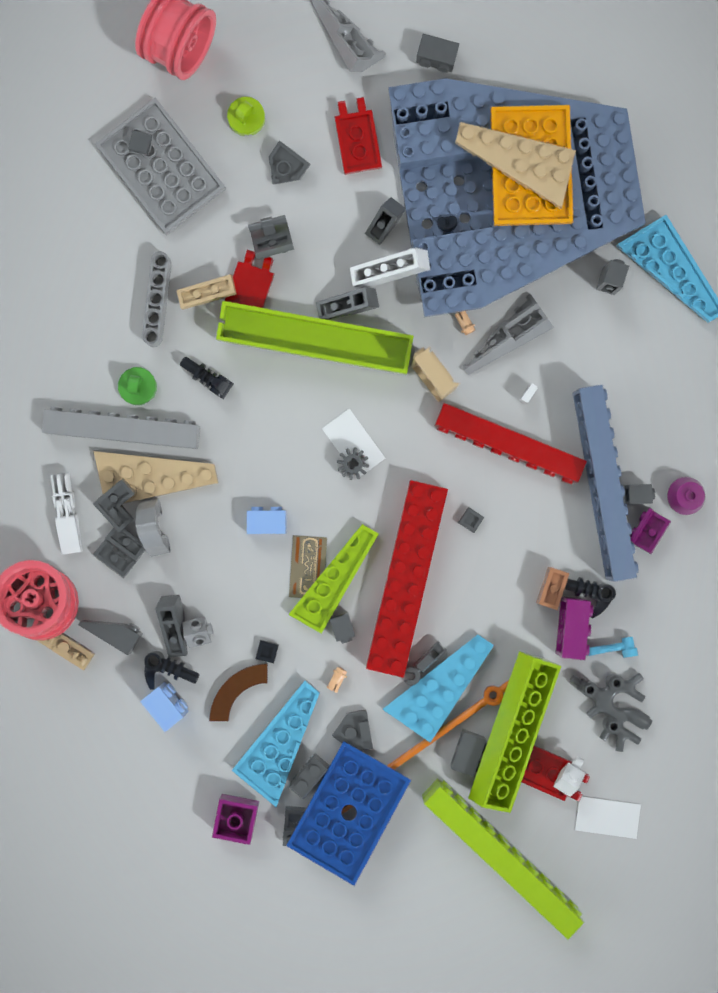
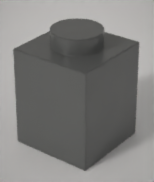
[625,484,655,505]
[330,613,355,644]

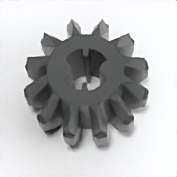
[337,448,369,480]

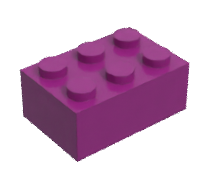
[555,597,593,660]

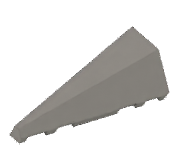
[311,0,386,72]
[463,294,554,375]

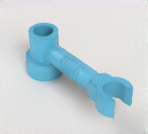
[588,637,638,658]

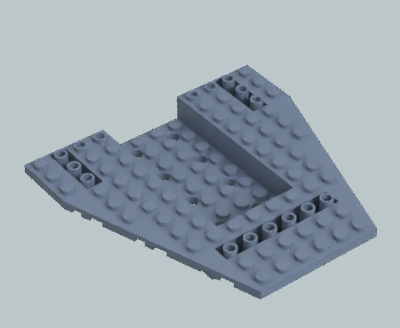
[388,78,646,317]

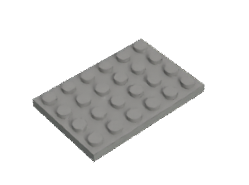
[95,98,226,235]

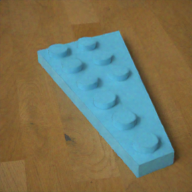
[616,215,718,323]
[382,635,494,743]
[232,680,320,807]

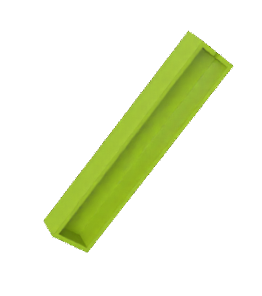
[216,301,414,375]
[422,778,584,940]

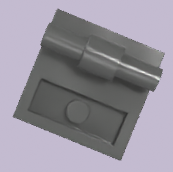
[248,215,294,259]

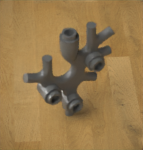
[570,673,652,752]

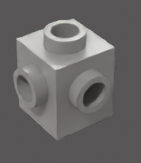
[182,616,213,648]

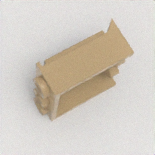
[411,347,460,403]

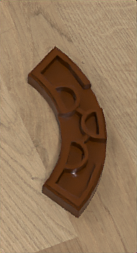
[209,663,268,721]

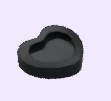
[437,216,457,232]

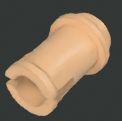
[455,311,475,336]
[327,667,347,693]

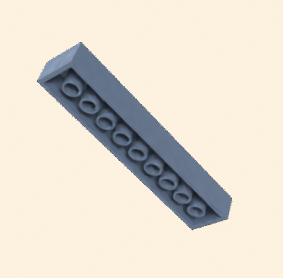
[572,384,639,582]

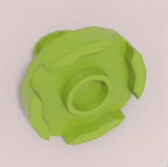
[227,97,265,136]

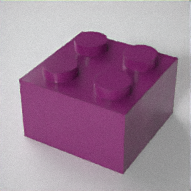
[212,794,260,845]

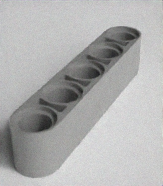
[142,251,172,347]

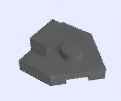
[268,141,311,184]
[332,710,373,751]

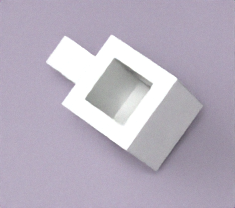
[553,756,586,797]

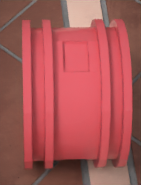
[135,0,216,80]
[0,560,79,641]

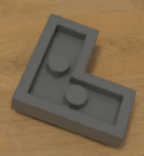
[93,478,136,532]

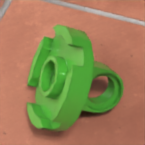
[118,367,157,405]

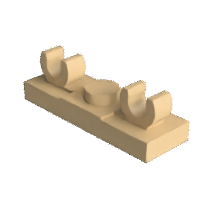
[177,274,237,310]
[36,633,95,671]

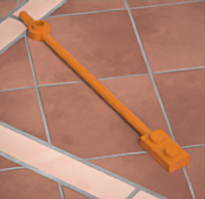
[342,680,509,814]

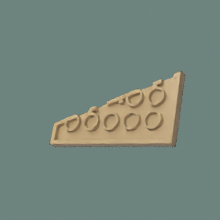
[455,122,576,210]
[94,451,219,504]

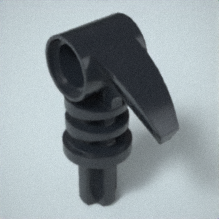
[180,357,234,400]
[564,577,616,618]
[144,651,200,690]

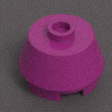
[667,477,706,515]

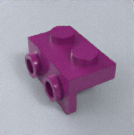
[630,508,671,554]

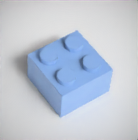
[140,682,189,732]

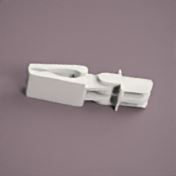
[50,472,83,555]

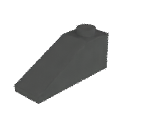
[316,287,379,320]
[155,595,188,657]
[78,620,143,655]

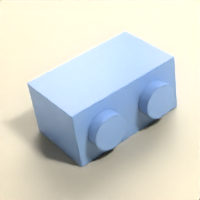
[247,507,287,534]

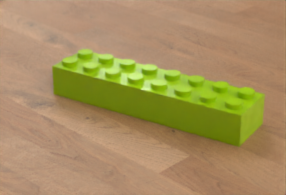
[468,651,561,813]

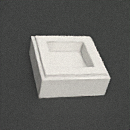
[519,383,538,404]

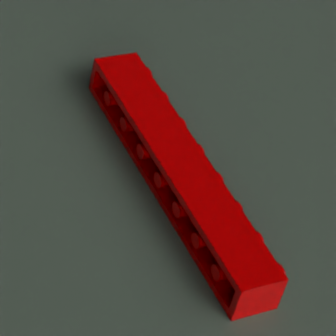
[434,403,587,485]

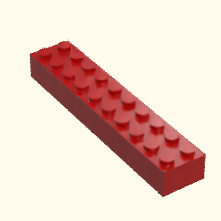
[366,480,448,678]

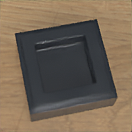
[255,640,279,664]

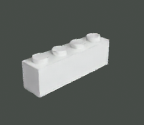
[350,248,430,288]

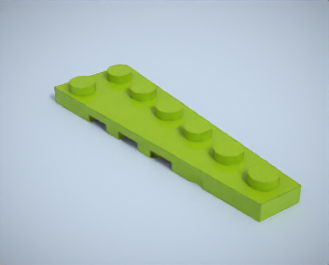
[289,524,379,634]

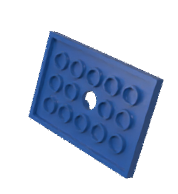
[286,741,411,886]

